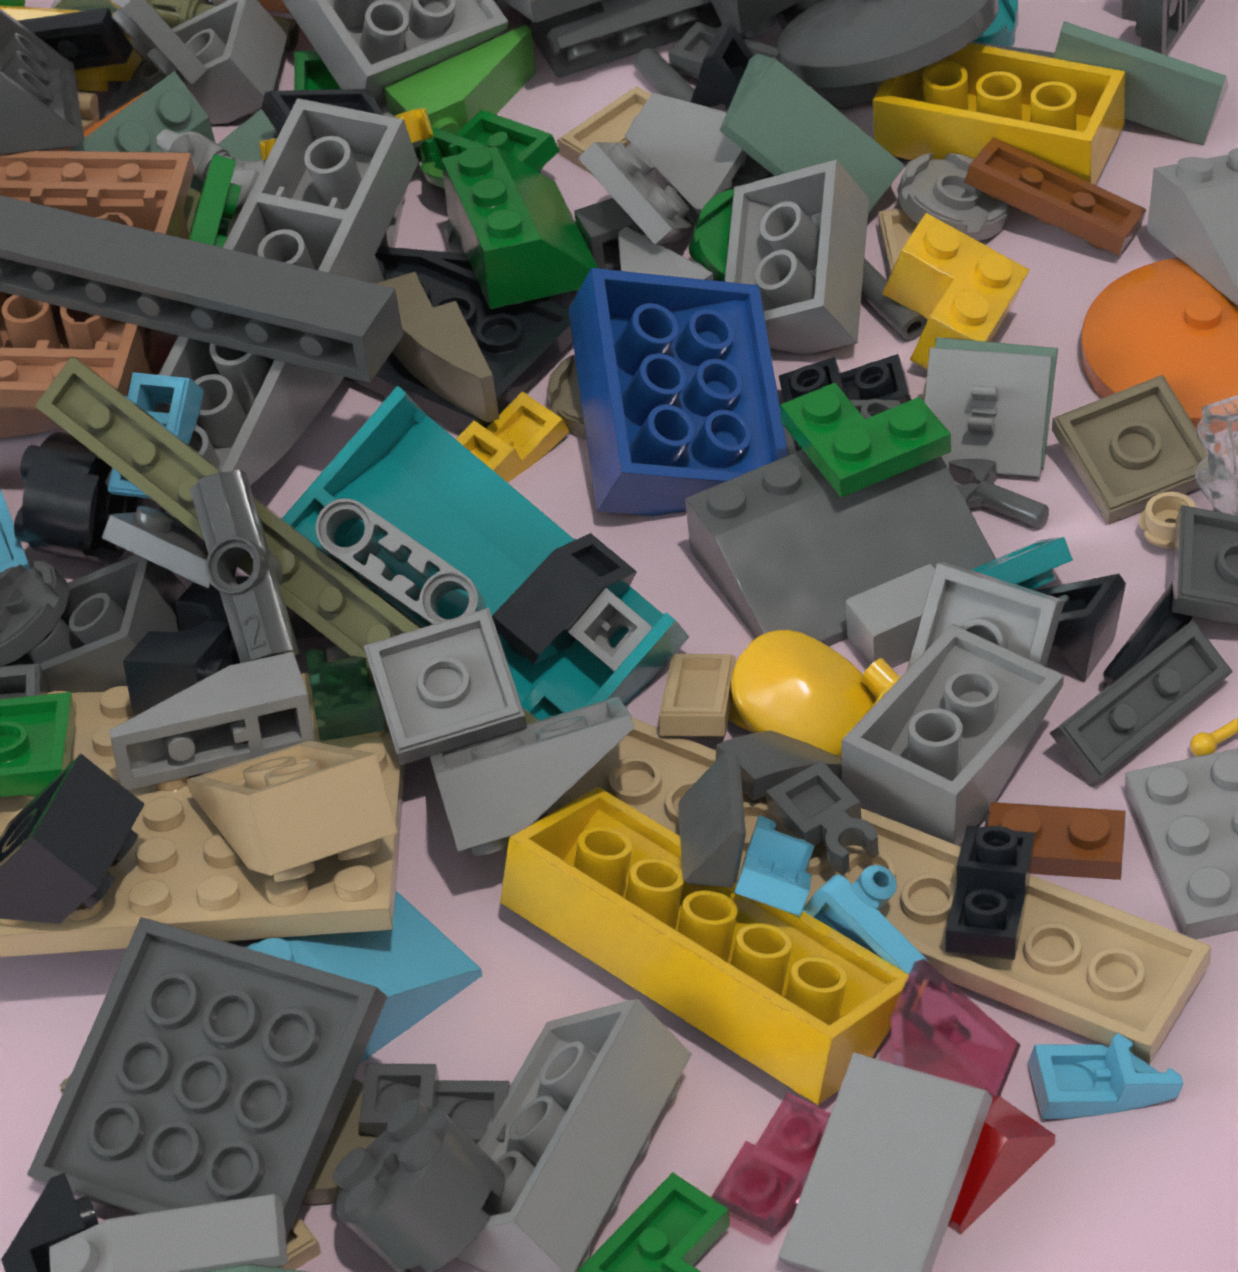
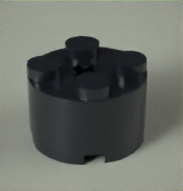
[14,432,143,565]

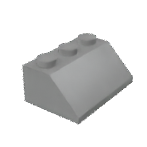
[725,159,869,356]

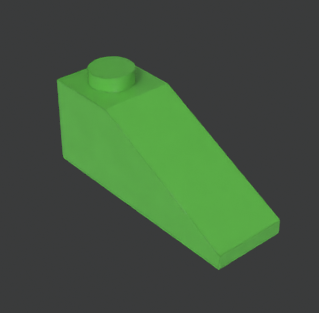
[384,25,536,164]

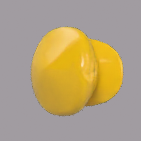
[729,630,874,758]

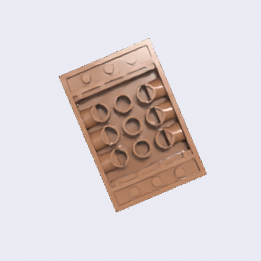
[0,151,195,439]

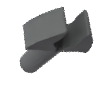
[949,459,1049,528]

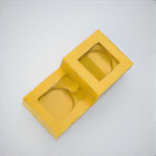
[456,392,570,483]

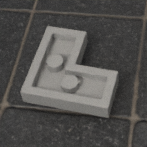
[109,0,207,85]

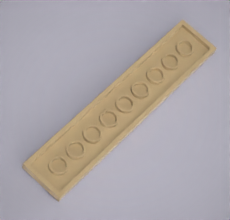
[546,718,1211,1064]

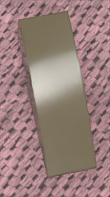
[375,272,499,422]

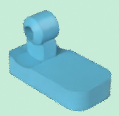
[802,865,932,1000]

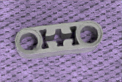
[316,498,486,625]

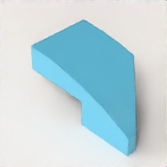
[735,815,815,916]

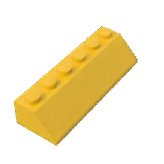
[500,787,917,1105]

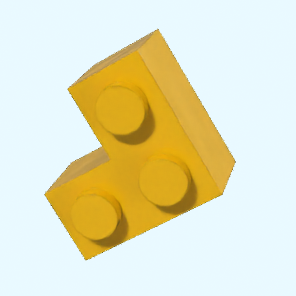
[882,213,1030,370]

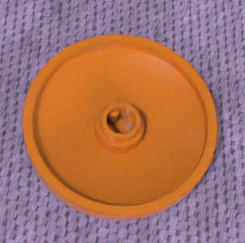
[1081,258,1238,436]

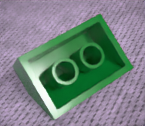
[441,147,599,309]

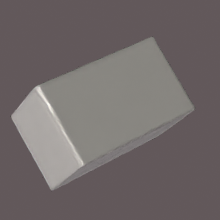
[845,564,935,668]

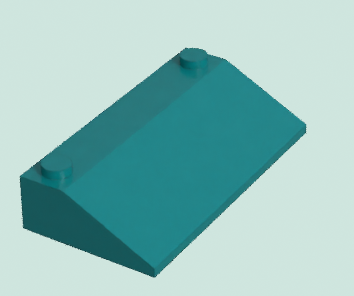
[282,386,689,720]

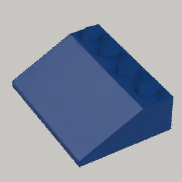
[568,268,788,516]

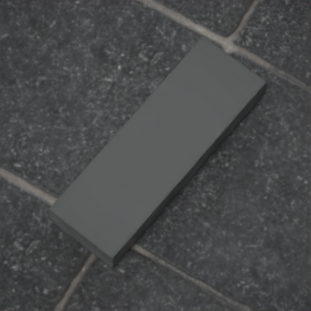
[1050,620,1233,785]

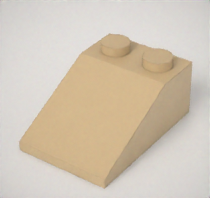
[186,740,398,882]

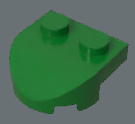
[420,109,560,188]

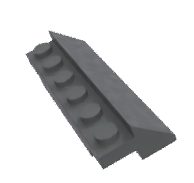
[528,0,722,78]

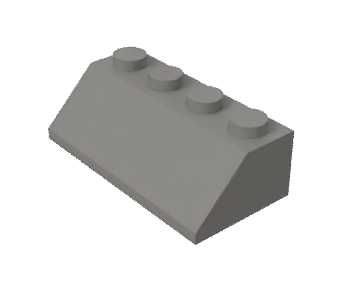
[455,998,692,1272]

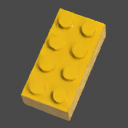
[873,43,1126,185]

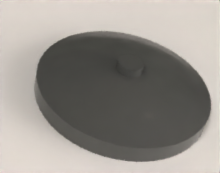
[778,0,999,88]

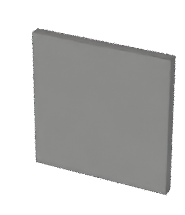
[924,347,1052,478]

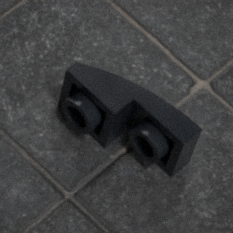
[778,354,912,404]
[945,825,1035,960]

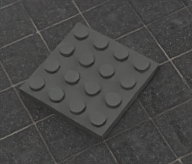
[27,917,388,1239]

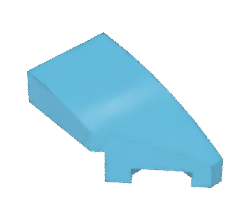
[1028,1033,1183,1119]

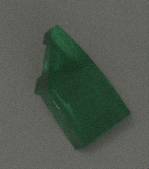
[305,649,385,741]

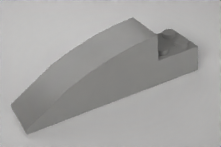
[105,98,419,500]

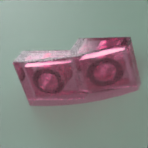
[711,1093,831,1238]

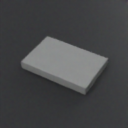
[778,1052,993,1272]

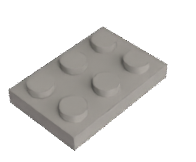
[1125,748,1238,939]

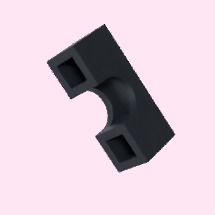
[123,576,250,717]

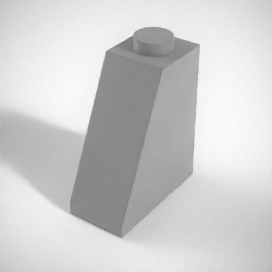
[624,93,770,222]

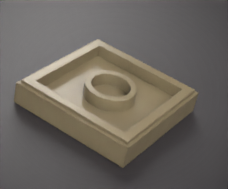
[1052,375,1221,525]

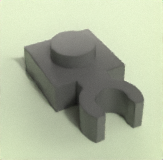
[766,760,879,874]

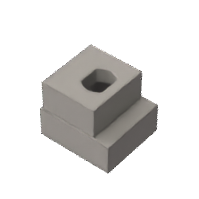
[568,588,653,671]

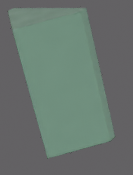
[1053,21,1228,146]
[719,53,905,213]

